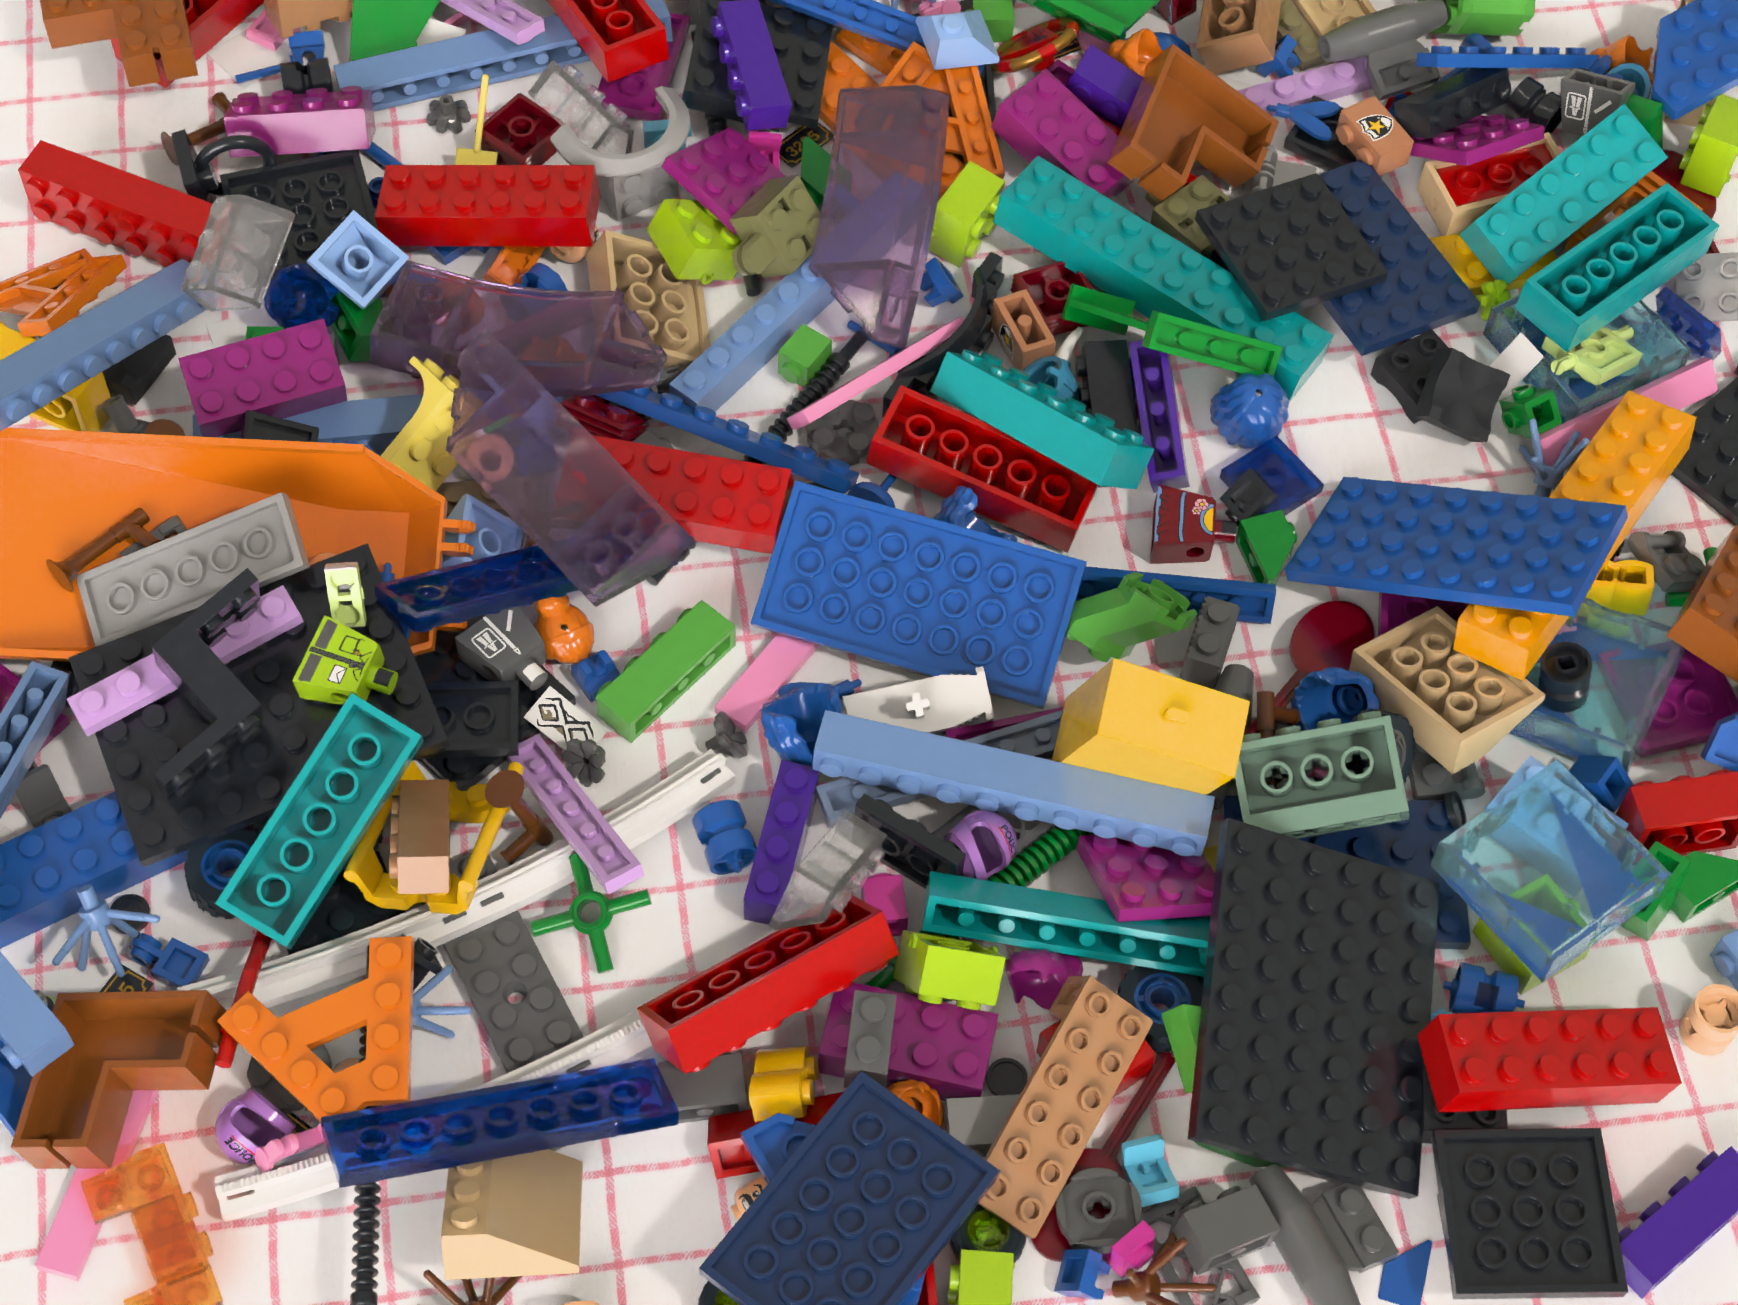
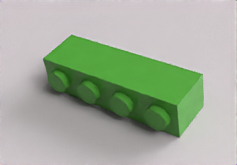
[596,600,736,743]

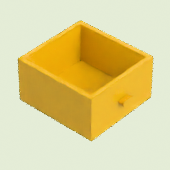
[1052,658,1250,795]

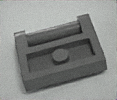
[1628,530,1705,592]
[1408,742,1485,801]

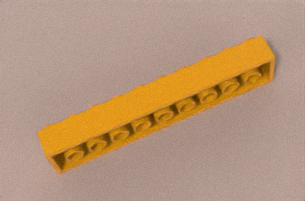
[1453,390,1697,681]

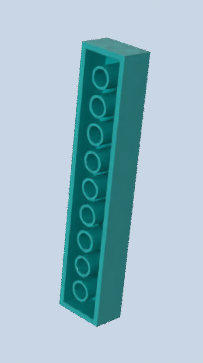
[993,156,1334,403]

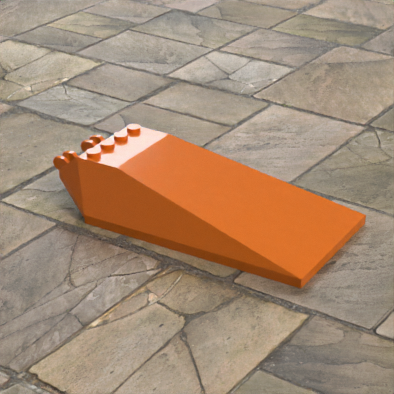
[0,428,476,662]

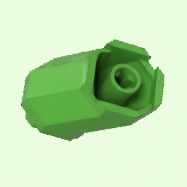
[1418,0,1535,37]
[1065,572,1198,662]

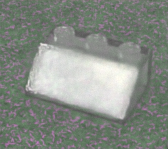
[528,60,634,154]
[180,194,296,311]
[769,810,887,930]

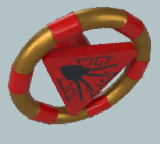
[991,18,1079,74]

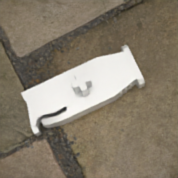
[842,666,994,734]

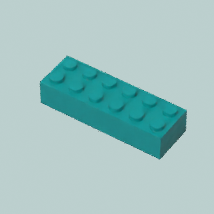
[1459,103,1668,285]
[1515,183,1720,352]
[930,349,1154,489]
[215,693,424,950]

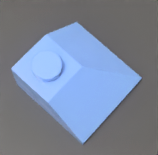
[916,10,999,70]
[306,210,410,310]
[441,493,524,592]

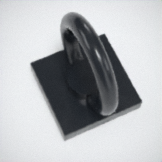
[171,129,277,204]

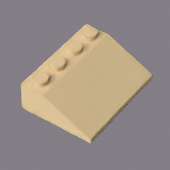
[587,230,710,373]
[1349,606,1545,774]
[441,1129,583,1280]

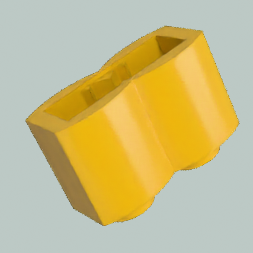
[1577,560,1654,617]
[749,1045,819,1122]

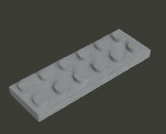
[76,492,310,647]

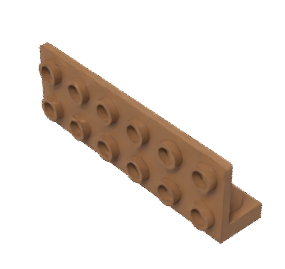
[978,976,1153,1238]

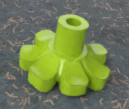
[1475,280,1512,325]

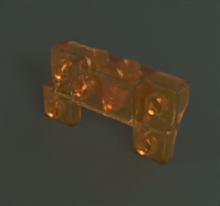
[80,1142,223,1305]

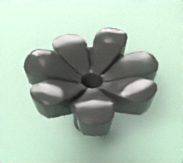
[427,95,471,134]
[705,711,747,759]
[561,739,605,787]

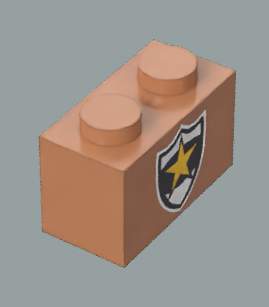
[1335,95,1414,176]
[992,289,1056,371]

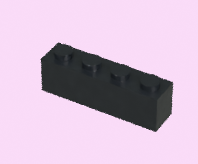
[1394,68,1511,138]
[1075,340,1138,488]

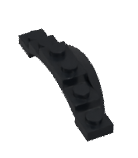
[882,252,1004,418]

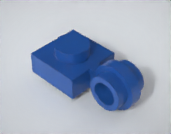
[128,933,210,989]

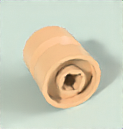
[1679,984,1738,1056]

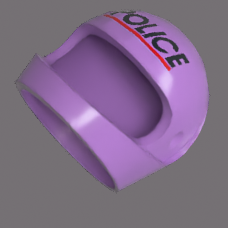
[946,811,1017,881]
[215,1088,296,1165]

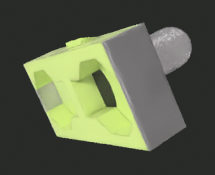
[324,562,367,628]

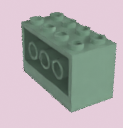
[1235,711,1409,839]

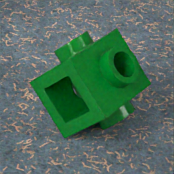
[1499,384,1562,439]

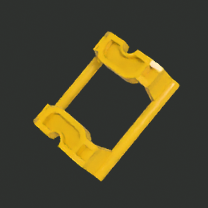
[343,761,524,915]

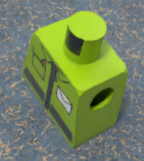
[292,615,398,705]

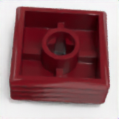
[475,93,567,165]
[1010,262,1094,336]
[554,392,652,442]

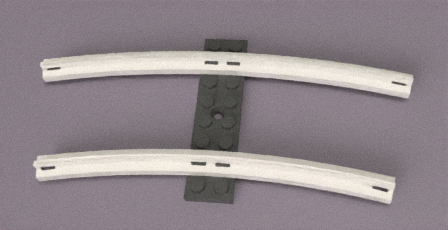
[177,749,846,1222]

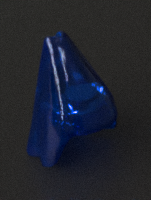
[263,263,339,329]

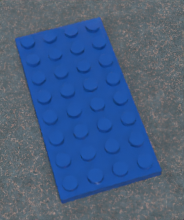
[1285,477,1628,617]
[751,480,1087,709]

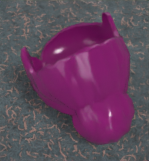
[1004,949,1083,1010]

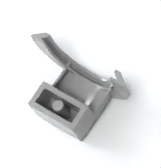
[550,86,690,221]

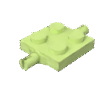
[1541,325,1643,386]

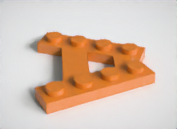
[839,41,1005,179]
[0,248,127,338]
[217,936,414,1137]

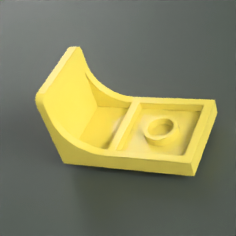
[381,356,493,491]

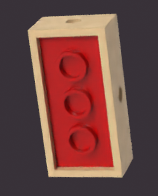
[1417,132,1561,236]

